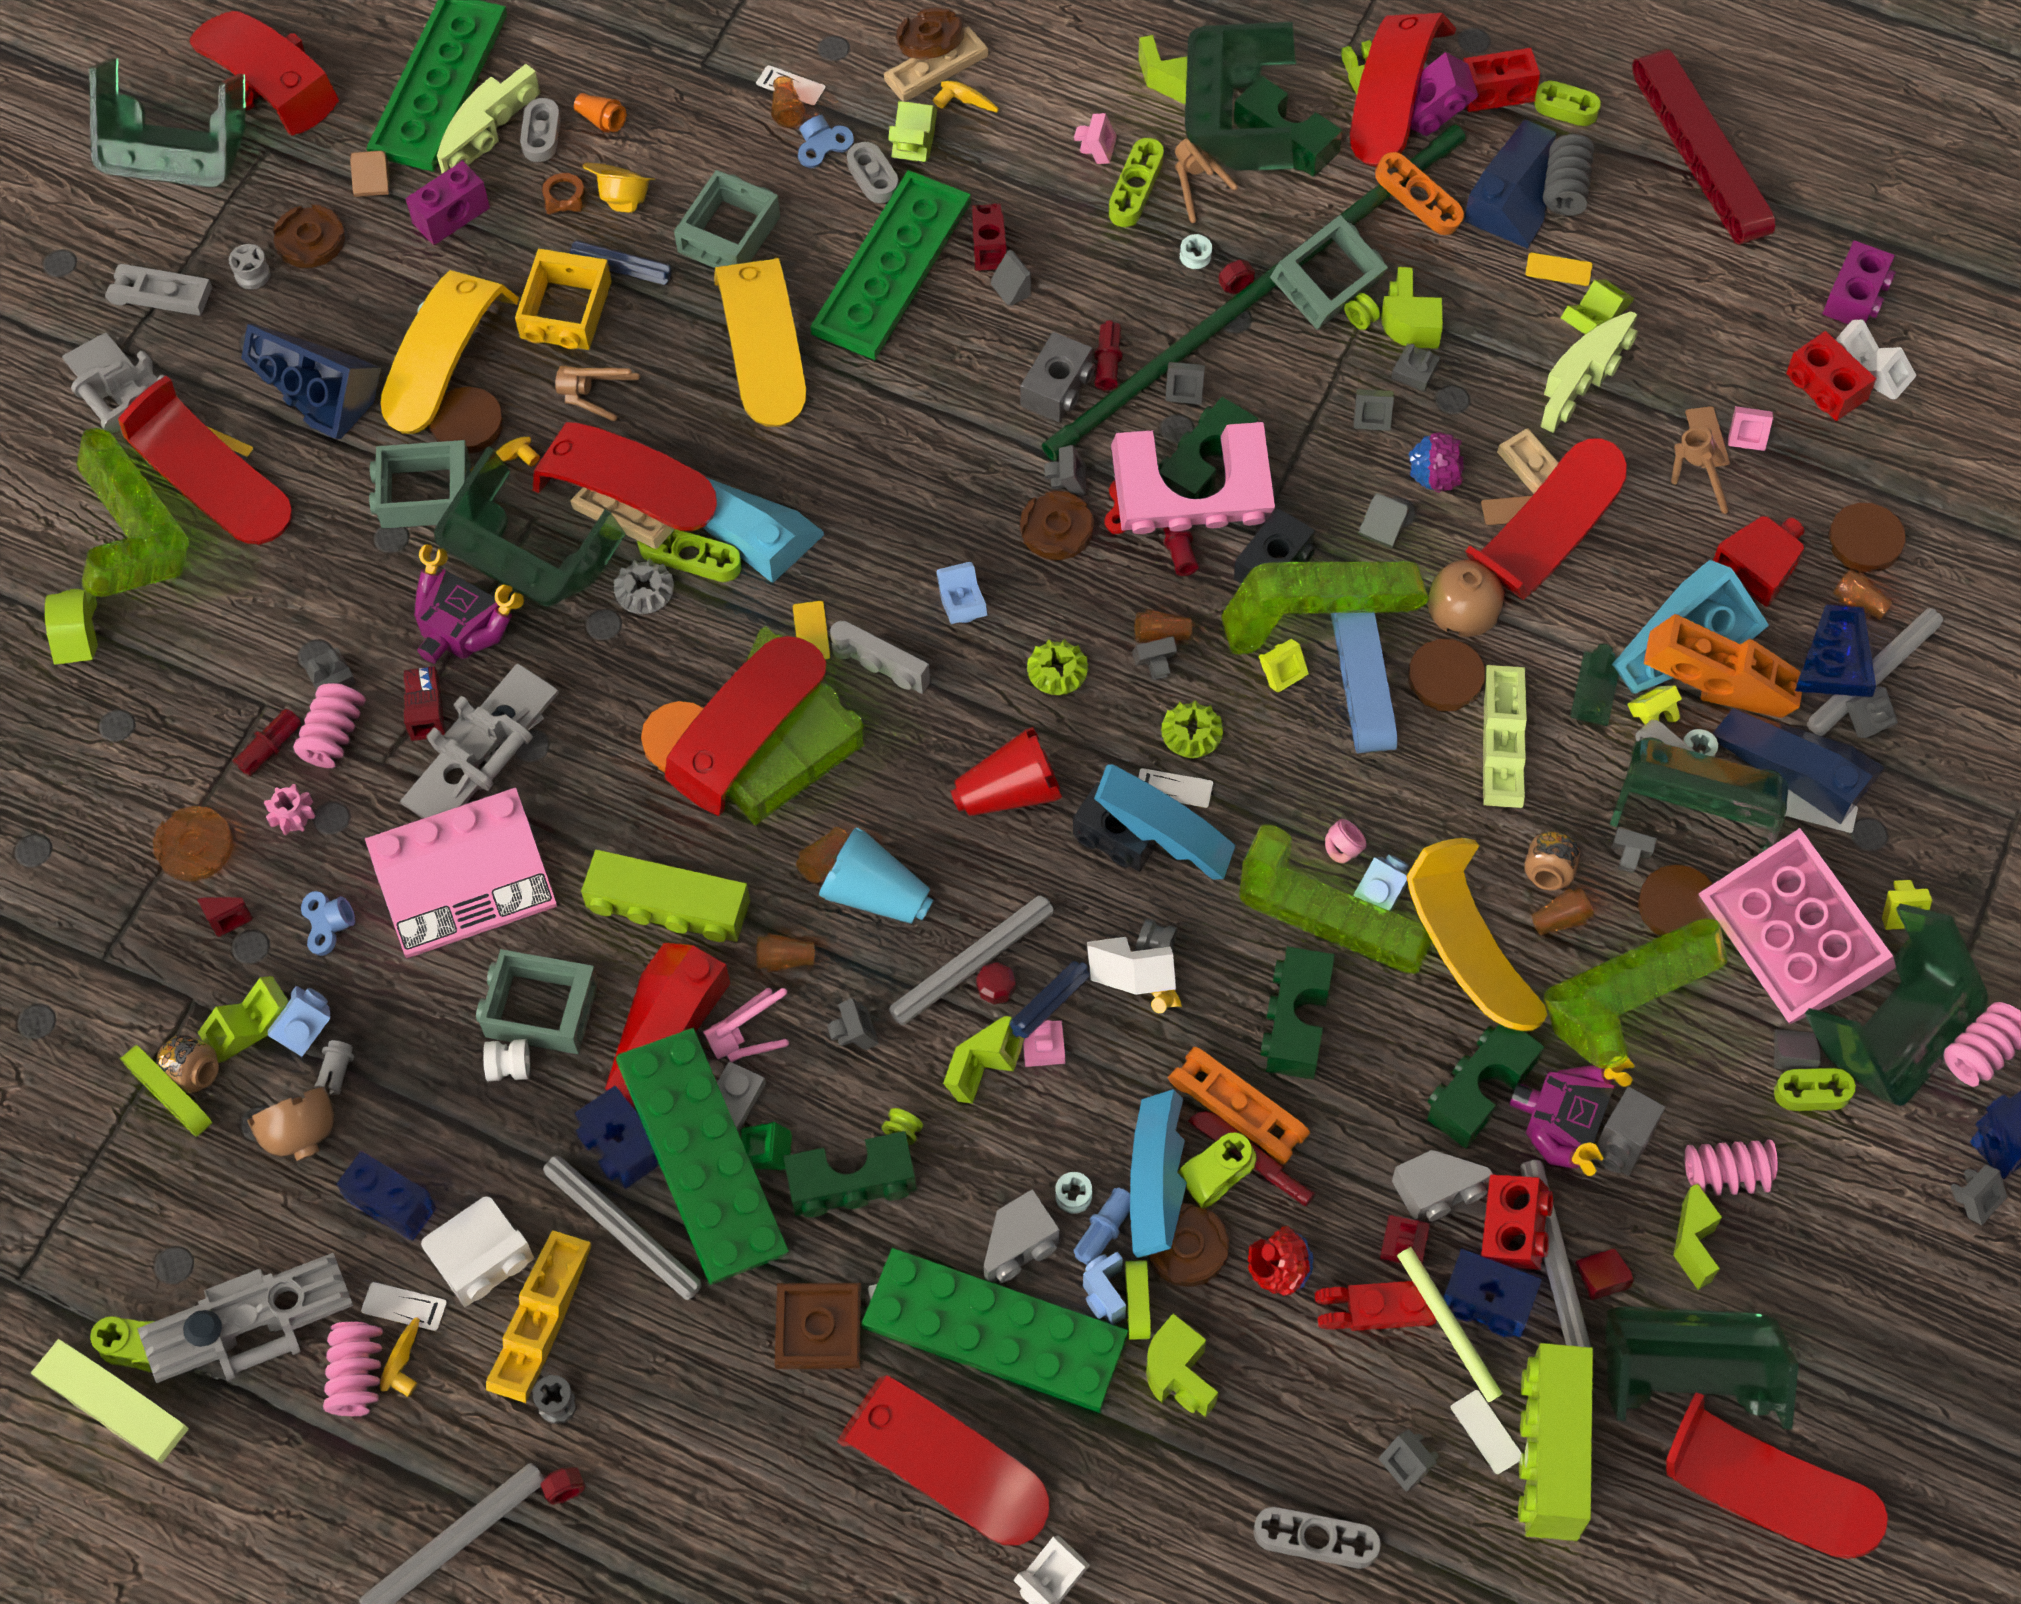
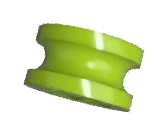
[1344,293,1380,330]
[882,1108,923,1145]

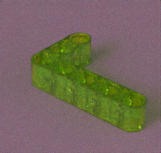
[76,428,189,597]
[1221,561,1429,655]
[1239,824,1432,974]
[1544,919,1728,1069]

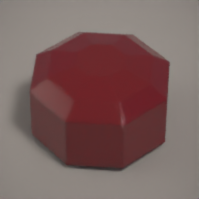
[1219,259,1255,294]
[976,962,1016,1005]
[540,1466,586,1505]

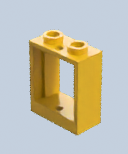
[515,248,612,350]

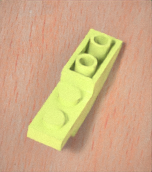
[437,64,540,174]
[1541,311,1638,433]

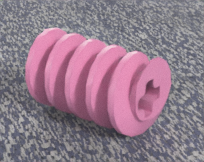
[293,683,366,769]
[1944,1002,2021,1087]
[1684,1140,1778,1196]
[323,1322,383,1416]

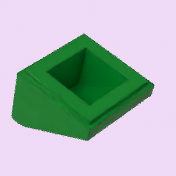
[741,1122,792,1170]

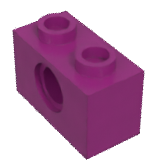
[1410,52,1478,137]
[405,161,490,245]

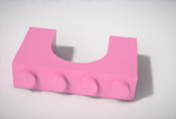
[1111,422,1275,534]

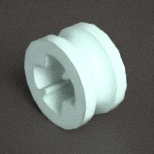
[1180,234,1212,269]
[1683,729,1718,764]
[1055,1172,1092,1214]

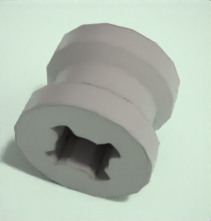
[229,244,270,290]

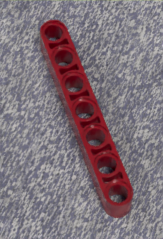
[1632,48,1776,245]

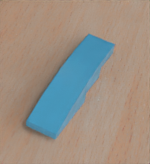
[1094,764,1236,880]
[1130,1089,1187,1258]

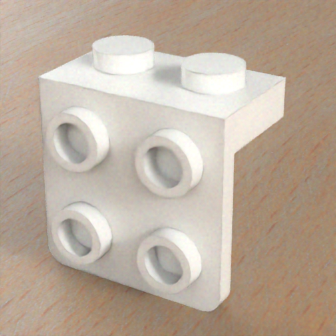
[421,1197,535,1307]

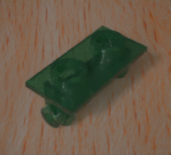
[1570,644,1619,726]

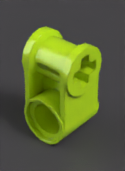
[1177,1132,1257,1209]
[90,1316,155,1373]

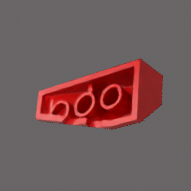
[605,943,730,1108]

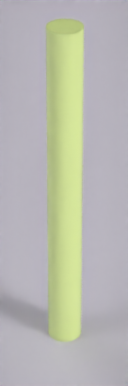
[1397,1247,1503,1403]

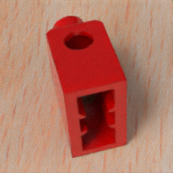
[1713,516,1805,608]

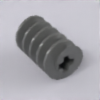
[1543,134,1595,216]

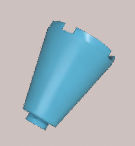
[819,827,933,924]

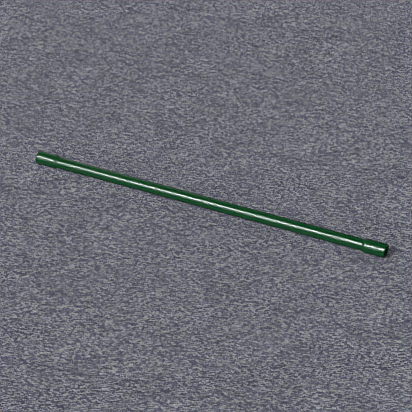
[1042,124,1466,461]

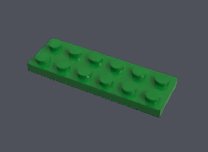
[366,0,507,172]
[810,170,971,360]
[616,1028,789,1285]
[861,1248,1128,1413]

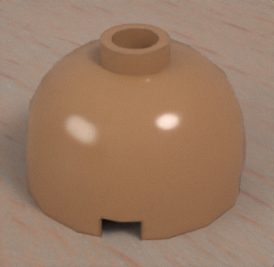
[1427,559,1504,637]
[247,1087,334,1161]

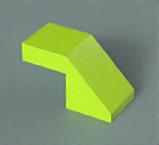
[1138,35,1197,106]
[1561,279,1634,335]
[197,976,289,1063]
[943,1016,1024,1104]
[1674,1184,1722,1290]

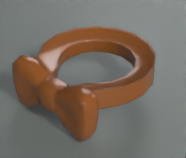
[542,173,585,214]

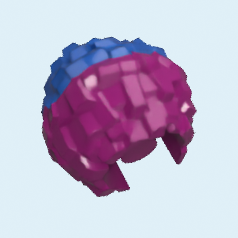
[1408,432,1464,493]

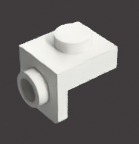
[1014,1535,1090,1604]

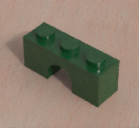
[1233,76,1343,178]
[1158,397,1258,499]
[1260,946,1335,1080]
[1427,1024,1545,1149]
[783,1131,917,1218]

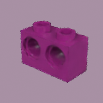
[1822,240,1896,324]

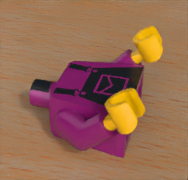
[414,544,524,664]
[1509,1055,1635,1176]

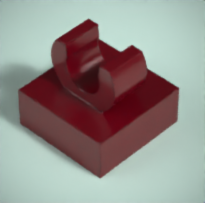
[1380,1215,1430,1263]

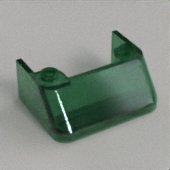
[1185,22,1296,171]
[89,58,245,187]
[434,447,626,606]
[1609,737,1789,855]
[1804,903,1988,1106]
[1606,1307,1799,1430]

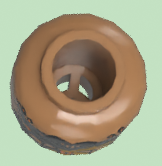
[1525,832,1580,891]
[156,1035,219,1093]

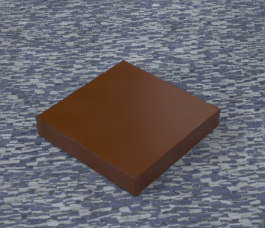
[775,1283,861,1369]

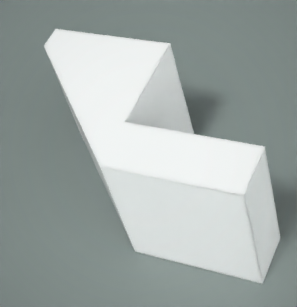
[1835,320,1917,399]
[1087,937,1176,995]

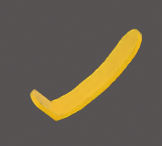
[714,258,806,427]
[381,270,519,434]
[1406,838,1547,1031]

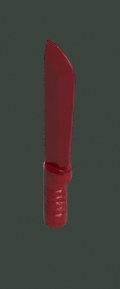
[1188,1112,1315,1207]

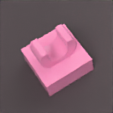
[1074,113,1117,164]
[1728,406,1773,451]
[1023,1020,1065,1067]

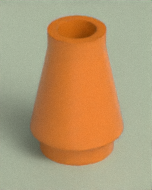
[574,93,626,133]

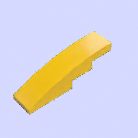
[486,1230,591,1403]

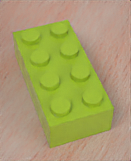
[1518,1343,1593,1541]

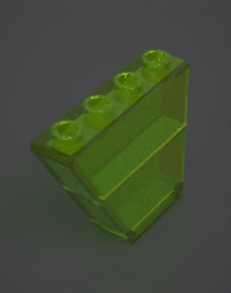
[726,626,864,826]

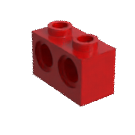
[1463,48,1540,112]
[1786,331,1877,422]
[1481,1175,1553,1270]

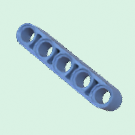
[1329,583,1397,754]

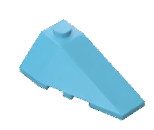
[703,477,824,583]
[1612,560,1769,694]

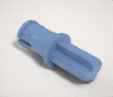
[1074,1188,1130,1265]

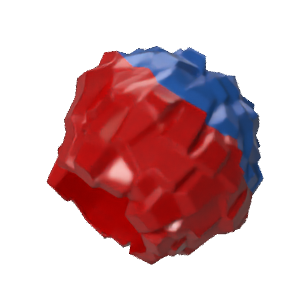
[1248,1226,1313,1296]

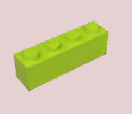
[581,849,750,942]

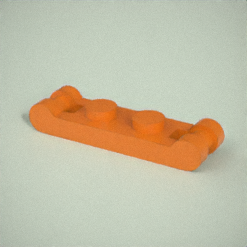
[1168,1047,1310,1165]

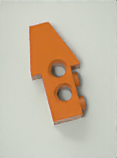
[1643,614,1805,718]

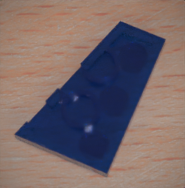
[1795,605,1876,697]

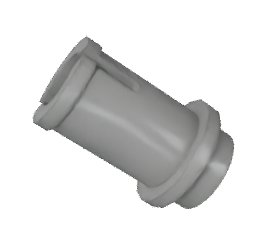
[314,1040,354,1095]

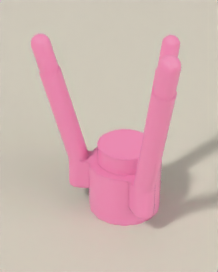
[703,988,789,1063]

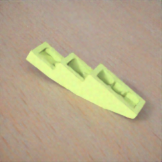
[1483,665,1527,808]
[31,1339,189,1464]

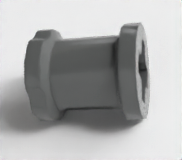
[532,1375,576,1424]

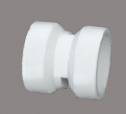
[483,1039,530,1082]

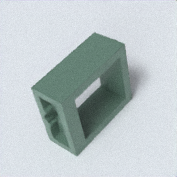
[674,170,780,268]
[1270,215,1388,330]
[369,440,471,529]
[476,949,599,1055]

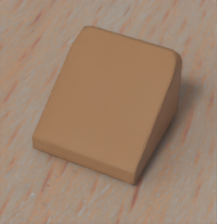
[350,151,390,197]

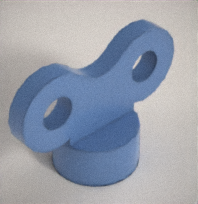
[798,115,853,168]
[301,891,355,956]

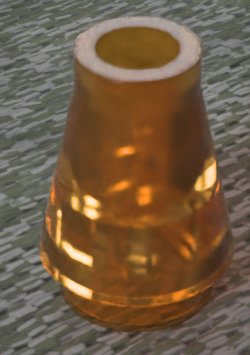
[771,76,805,128]
[1832,569,1893,620]
[1134,609,1192,643]
[796,827,849,883]
[1531,888,1594,936]
[756,933,814,972]

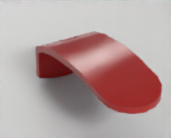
[190,11,339,136]
[1350,13,1456,167]
[118,376,292,544]
[532,422,717,531]
[1465,438,1627,600]
[665,636,826,816]
[836,1375,1049,1545]
[1666,1392,1888,1559]

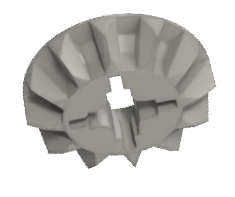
[614,558,674,614]

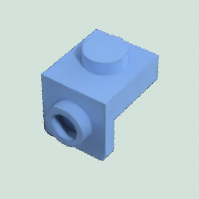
[937,562,988,624]
[1351,854,1409,918]
[268,986,330,1057]
[1083,1252,1126,1325]

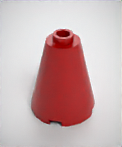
[950,727,1063,816]

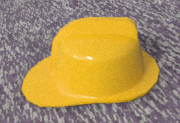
[583,163,656,213]

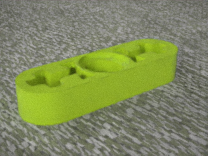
[1109,138,1164,227]
[637,529,742,582]
[120,1045,212,1137]

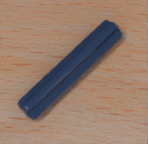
[570,240,672,285]
[1009,961,1090,1039]

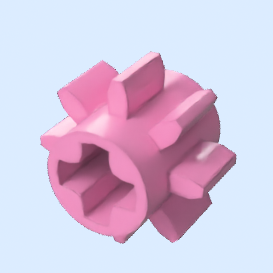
[264,784,315,835]

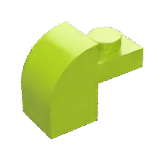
[888,101,937,162]
[1381,267,1443,349]
[45,589,98,665]
[1146,1314,1218,1417]

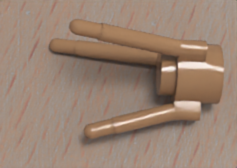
[1175,137,1238,223]
[555,366,640,421]
[1671,427,1729,514]

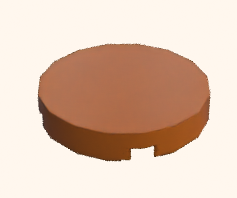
[641,701,703,772]

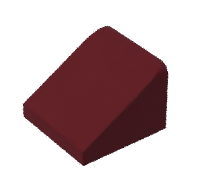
[197,897,253,937]
[1575,1248,1634,1301]

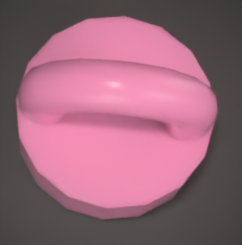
[1325,819,1366,863]

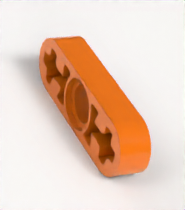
[1375,152,1464,235]

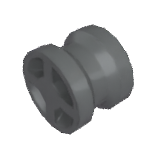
[1135,917,1178,951]

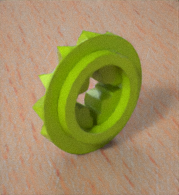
[1027,638,1088,695]
[1161,700,1223,758]

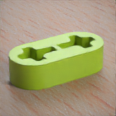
[1534,81,1601,126]
[1774,1068,1856,1111]
[1125,1260,1151,1340]

